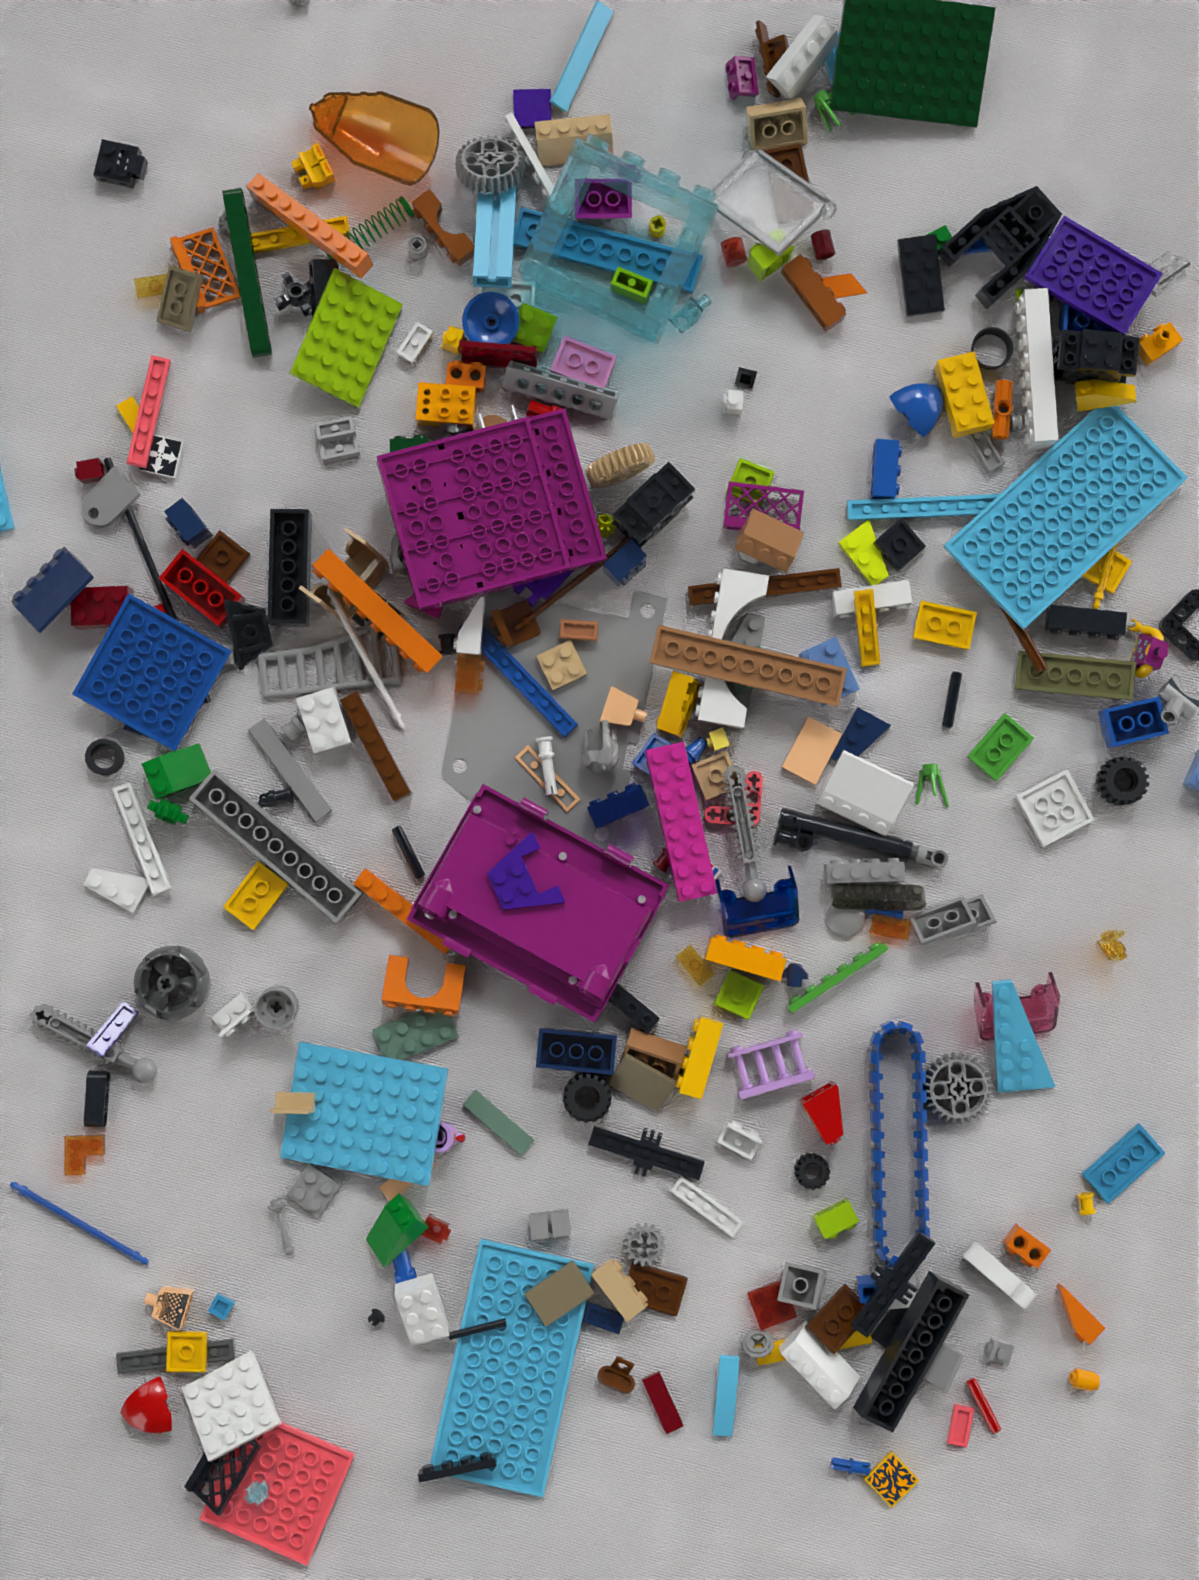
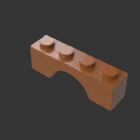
[412,188,475,267]

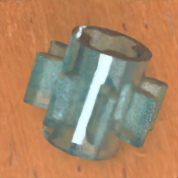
[244,1480,270,1506]

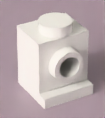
[722,390,743,415]

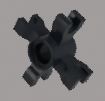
[274,272,312,317]

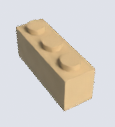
[591,1258,648,1322]

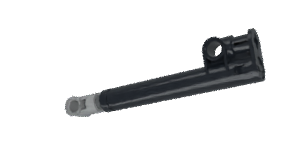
[773,808,948,867]

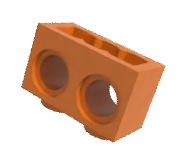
[446,360,487,393]
[1002,1224,1051,1269]

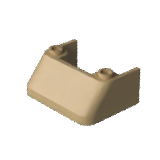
[299,527,389,622]

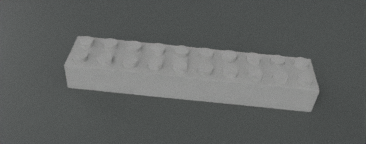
[189,769,364,923]

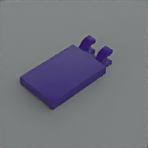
[513,569,576,608]

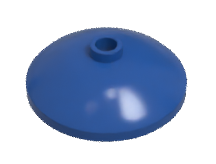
[462,292,519,344]

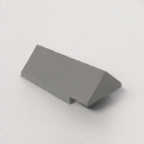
[909,894,997,945]

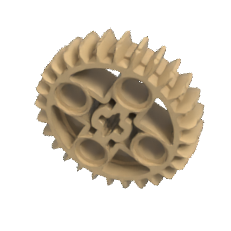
[585,443,655,488]

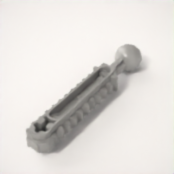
[723,765,767,902]
[30,1004,157,1082]

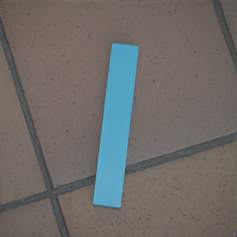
[549,0,613,112]

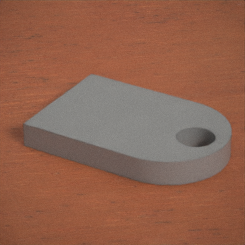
[82,466,141,527]

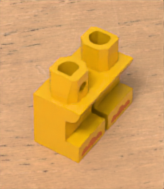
[291,143,336,190]

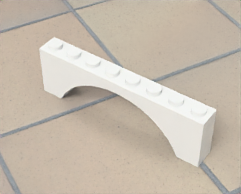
[695,568,769,729]

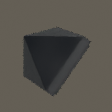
[735,367,757,388]

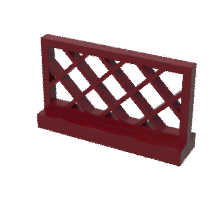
[459,340,538,369]

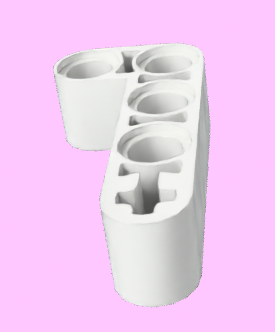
[963,1241,1038,1310]

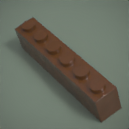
[340,691,413,803]

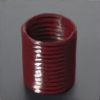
[810,229,836,260]

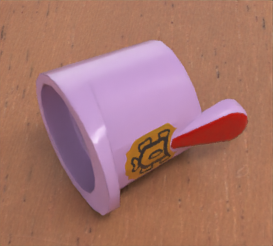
[435,1122,466,1152]

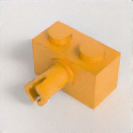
[1138,322,1183,366]

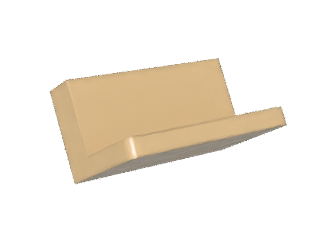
[270,1092,315,1114]

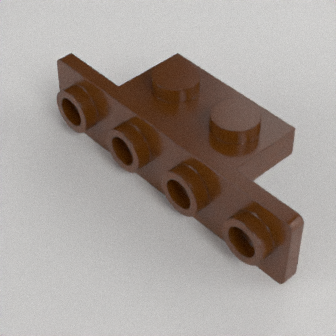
[755,20,789,98]

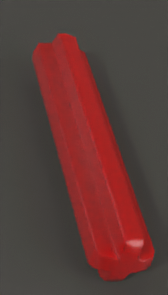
[966,1378,1001,1434]

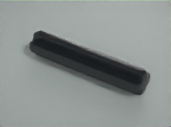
[942,672,962,728]
[392,825,425,879]

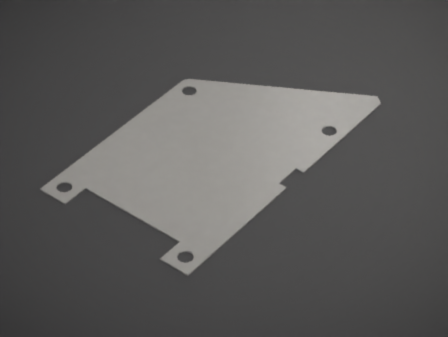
[442,587,667,853]

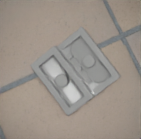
[315,416,361,464]

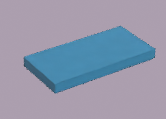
[1081,1123,1165,1204]

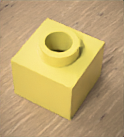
[706,727,729,752]

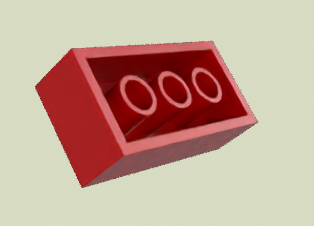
[158,549,246,629]

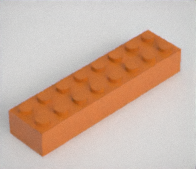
[312,548,443,673]

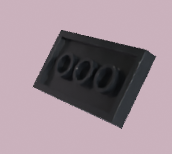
[897,234,945,317]

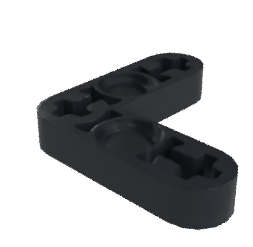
[1159,589,1199,661]

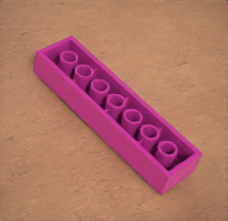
[644,742,717,902]

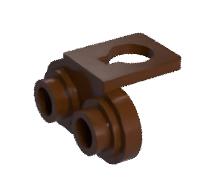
[597,1356,635,1394]

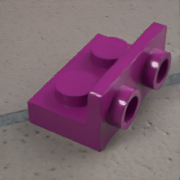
[725,56,759,100]

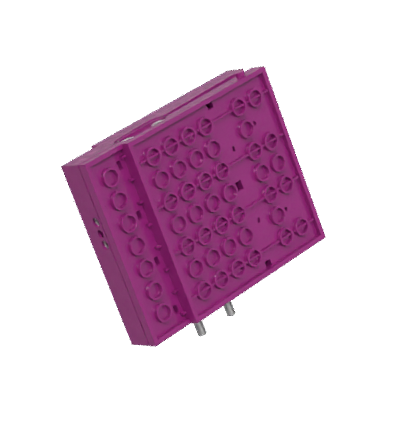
[377,405,607,612]

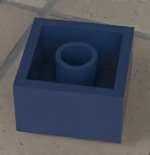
[164,498,213,548]
[603,539,647,587]

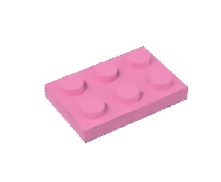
[550,335,617,388]

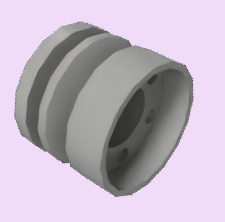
[254,986,298,1030]

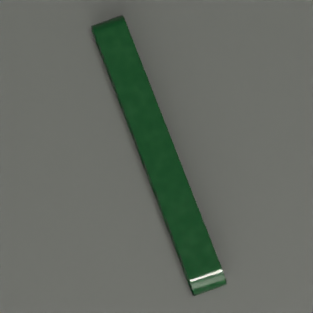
[222,187,272,358]

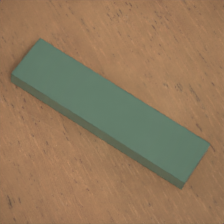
[463,1090,534,1155]

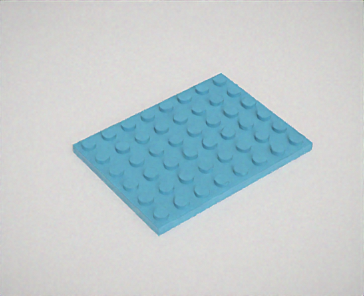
[280,1042,449,1186]

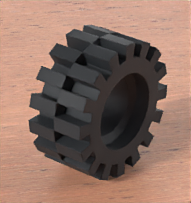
[794,1153,830,1190]

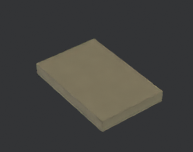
[156,265,203,332]
[608,1053,677,1112]
[524,1260,595,1327]

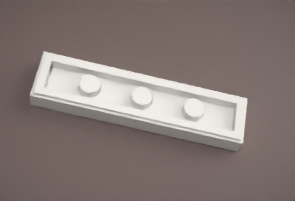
[670,1175,744,1238]

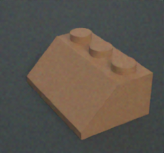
[735,509,804,573]
[619,1028,686,1080]

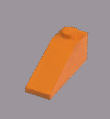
[1056,1283,1106,1345]

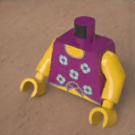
[1127,619,1169,678]

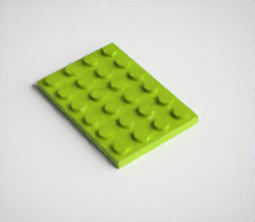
[289,268,403,408]

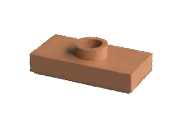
[559,619,599,641]

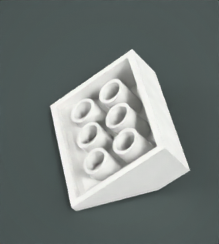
[816,750,914,836]

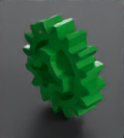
[147,799,189,825]

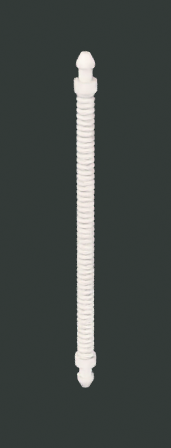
[327,588,405,730]

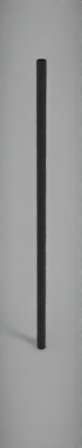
[103,457,211,704]

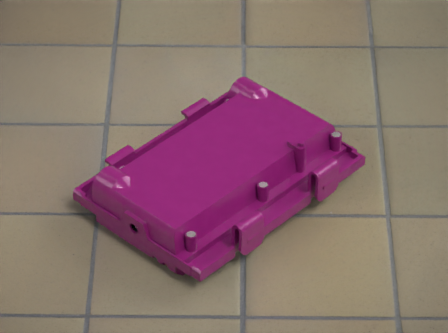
[407,784,669,1023]

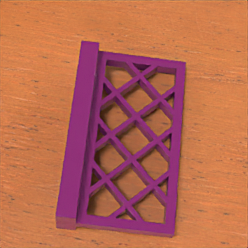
[722,481,804,531]

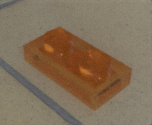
[869,913,912,940]

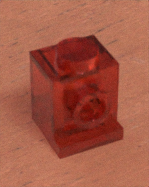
[421,1213,451,1244]

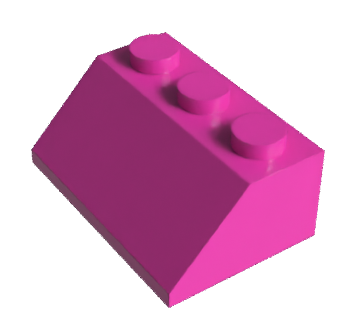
[575,179,632,219]

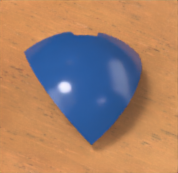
[889,383,943,437]

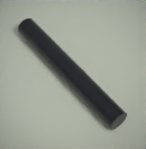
[449,1318,507,1340]

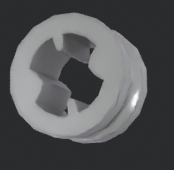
[1010,413,1023,432]

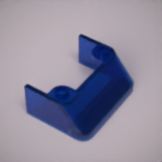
[715,865,800,938]

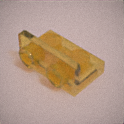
[1097,929,1127,961]

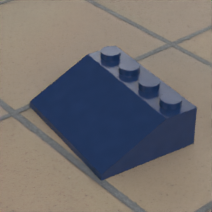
[11,546,94,633]

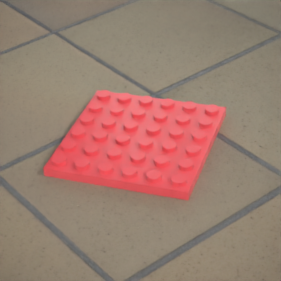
[199,1421,355,1566]

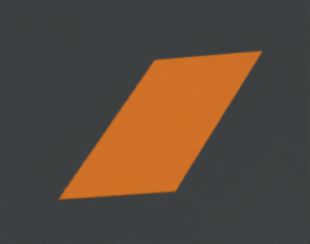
[823,273,867,298]

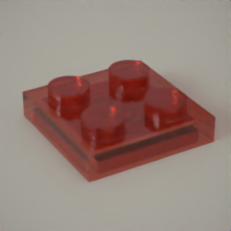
[747,1279,797,1331]

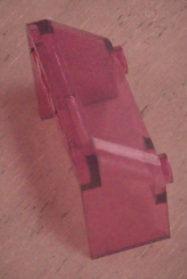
[974,972,1060,1041]

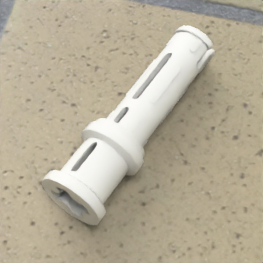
[535,736,558,796]

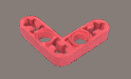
[704,771,763,826]

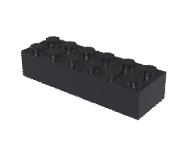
[267,509,312,627]

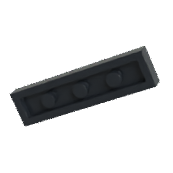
[418,1452,498,1483]

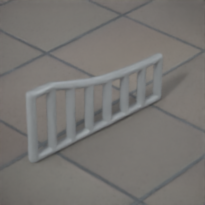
[258,623,402,699]

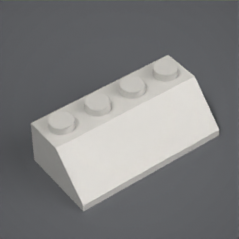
[766,15,839,100]
[779,1320,860,1409]

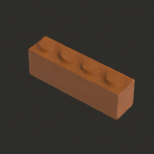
[781,254,846,332]

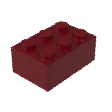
[70,586,133,629]

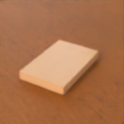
[781,717,842,785]

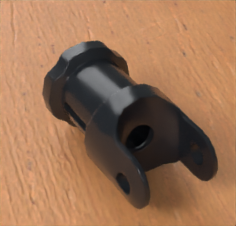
[258,786,294,807]

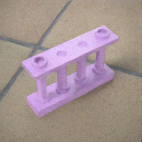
[727,1030,815,1099]

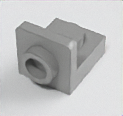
[984,1338,1014,1366]

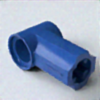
[393,1248,417,1284]

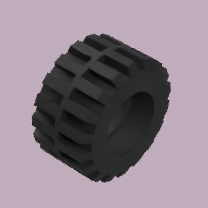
[1096,756,1150,806]
[563,1072,612,1123]

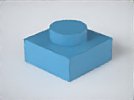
[208,1293,235,1321]

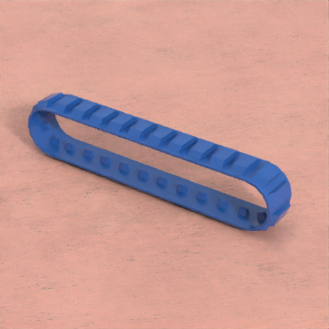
[869,1020,930,1268]

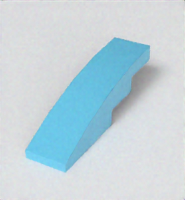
[713,1355,739,1437]

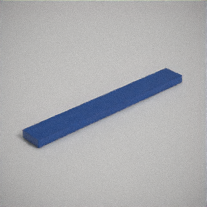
[459,622,578,738]

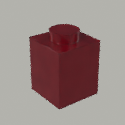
[74,458,105,484]

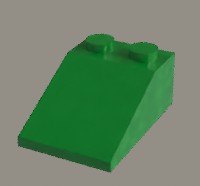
[141,743,211,800]
[366,1193,429,1267]

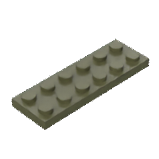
[1014,651,1136,701]

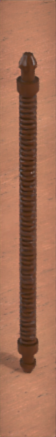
[514,538,628,631]

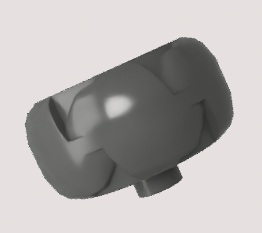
[134,946,210,1020]

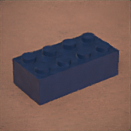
[536,1027,617,1075]

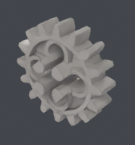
[623,1222,665,1266]

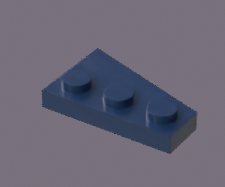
[830,707,891,761]

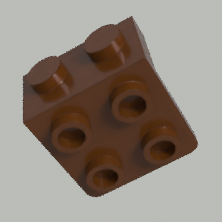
[489,600,541,649]

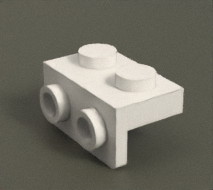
[717,1120,763,1160]

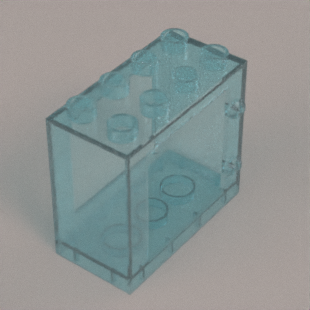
[518,134,720,345]

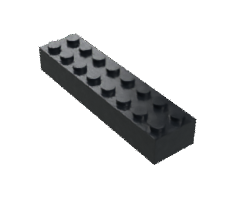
[853,1271,970,1432]

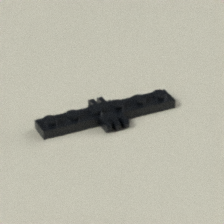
[588,1126,705,1180]
[850,1230,936,1337]

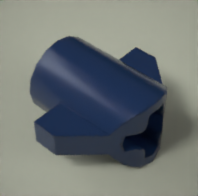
[782,963,808,987]

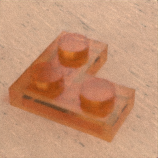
[64,1135,105,1175]

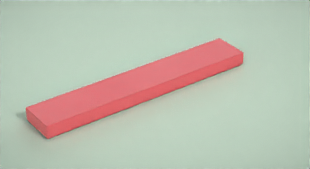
[127,355,171,469]

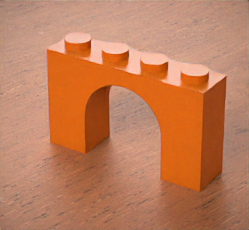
[381,955,466,1017]

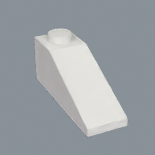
[454,596,486,656]

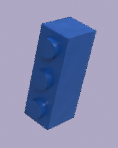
[870,439,902,499]

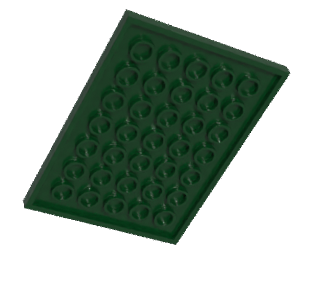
[829,0,996,128]

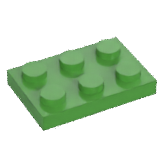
[966,713,1034,781]

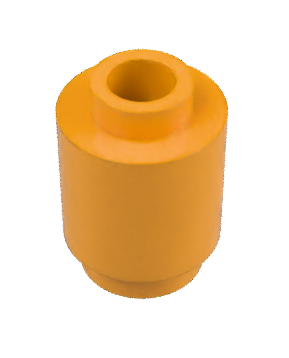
[1069,1368,1100,1392]

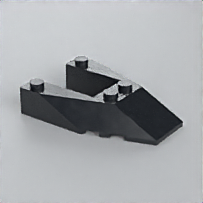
[938,186,1062,309]

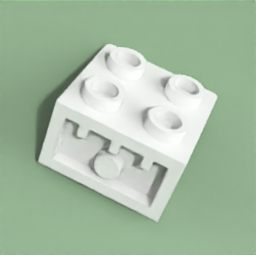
[212,992,255,1038]

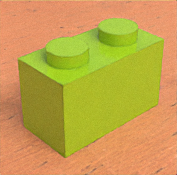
[610,266,653,305]
[812,1198,859,1240]

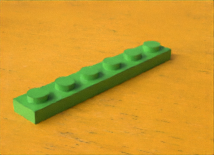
[786,941,888,1013]

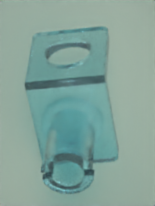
[670,294,711,333]

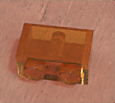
[455,653,485,695]

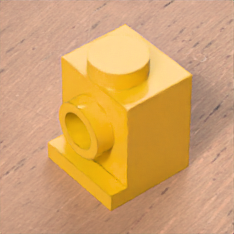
[441,326,465,355]

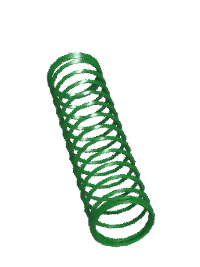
[326,196,414,267]

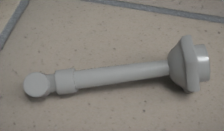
[267,1198,294,1255]

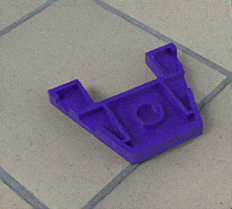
[487,832,565,910]

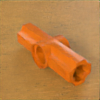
[991,379,1013,440]

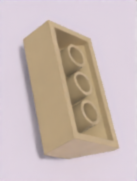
[535,114,614,167]

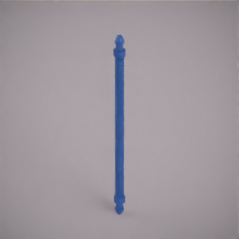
[10,1182,149,1265]

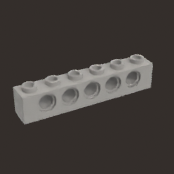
[502,361,620,420]

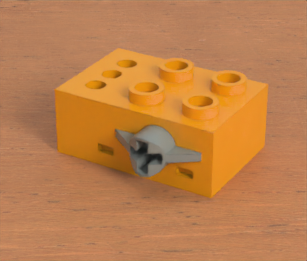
[415,382,477,436]

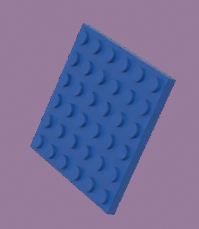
[72,593,232,751]

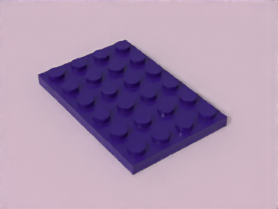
[1024,216,1163,336]

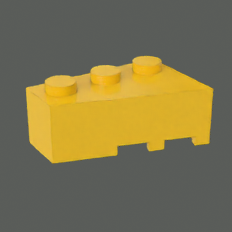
[656,671,702,739]

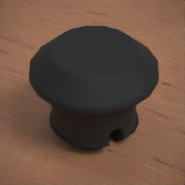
[368,1309,385,1326]

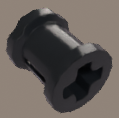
[438,634,456,655]

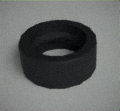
[85,739,124,776]

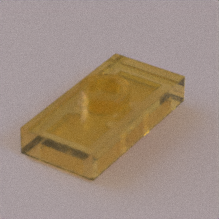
[134,274,167,298]
[676,944,715,986]

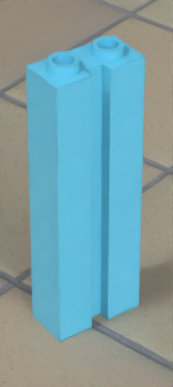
[473,185,517,288]

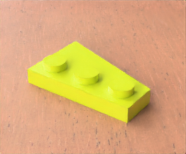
[838,519,889,586]

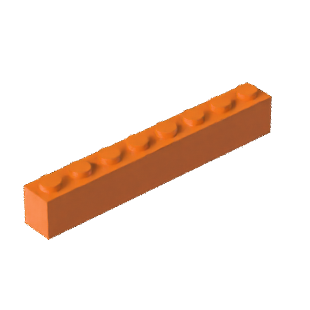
[246,173,373,279]

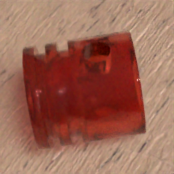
[720,237,748,267]

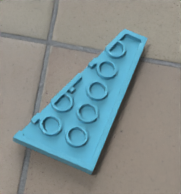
[991,979,1055,1093]

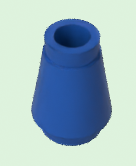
[685,737,708,765]

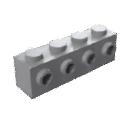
[824,858,905,883]

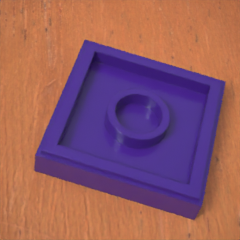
[513,89,551,129]

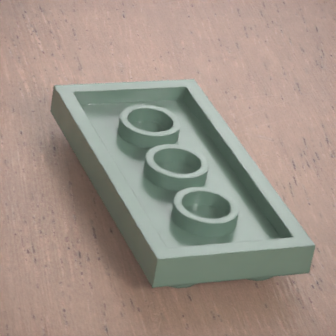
[373,1010,459,1060]

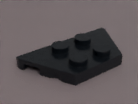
[223,599,273,671]

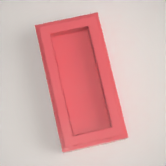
[947,1403,974,1448]

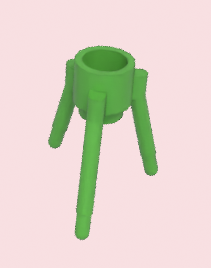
[813,89,855,131]
[915,763,949,807]

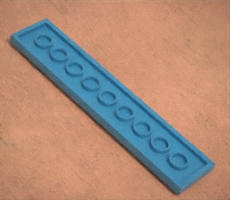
[514,207,703,294]

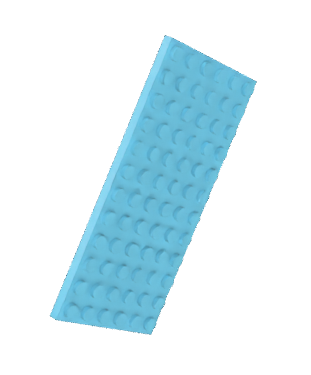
[943,406,1188,630]
[430,1238,594,1497]

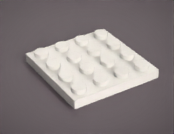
[182,1351,281,1462]

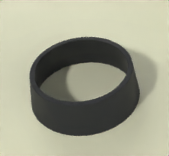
[971,327,1013,370]

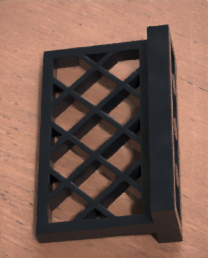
[184,1439,262,1516]

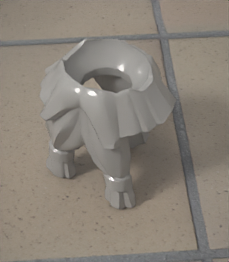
[581,720,621,773]

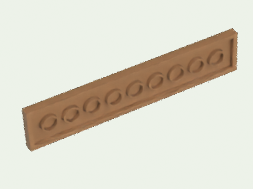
[649,625,847,707]

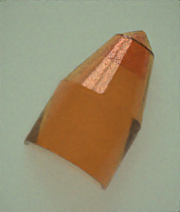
[309,91,440,186]

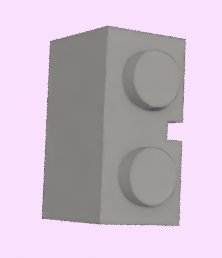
[529,1209,571,1242]

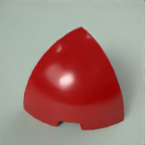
[120,1376,172,1433]

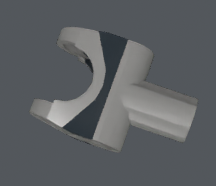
[1157,674,1199,724]

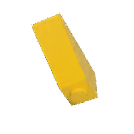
[1075,379,1137,412]

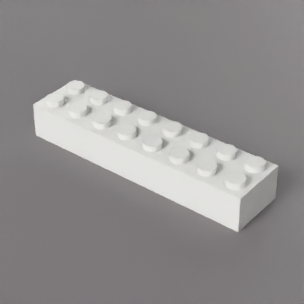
[1015,288,1058,450]

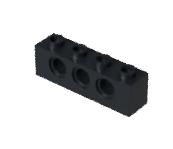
[608,983,660,1033]

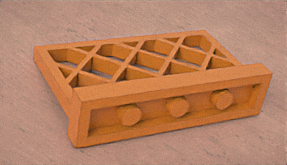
[170,227,241,314]

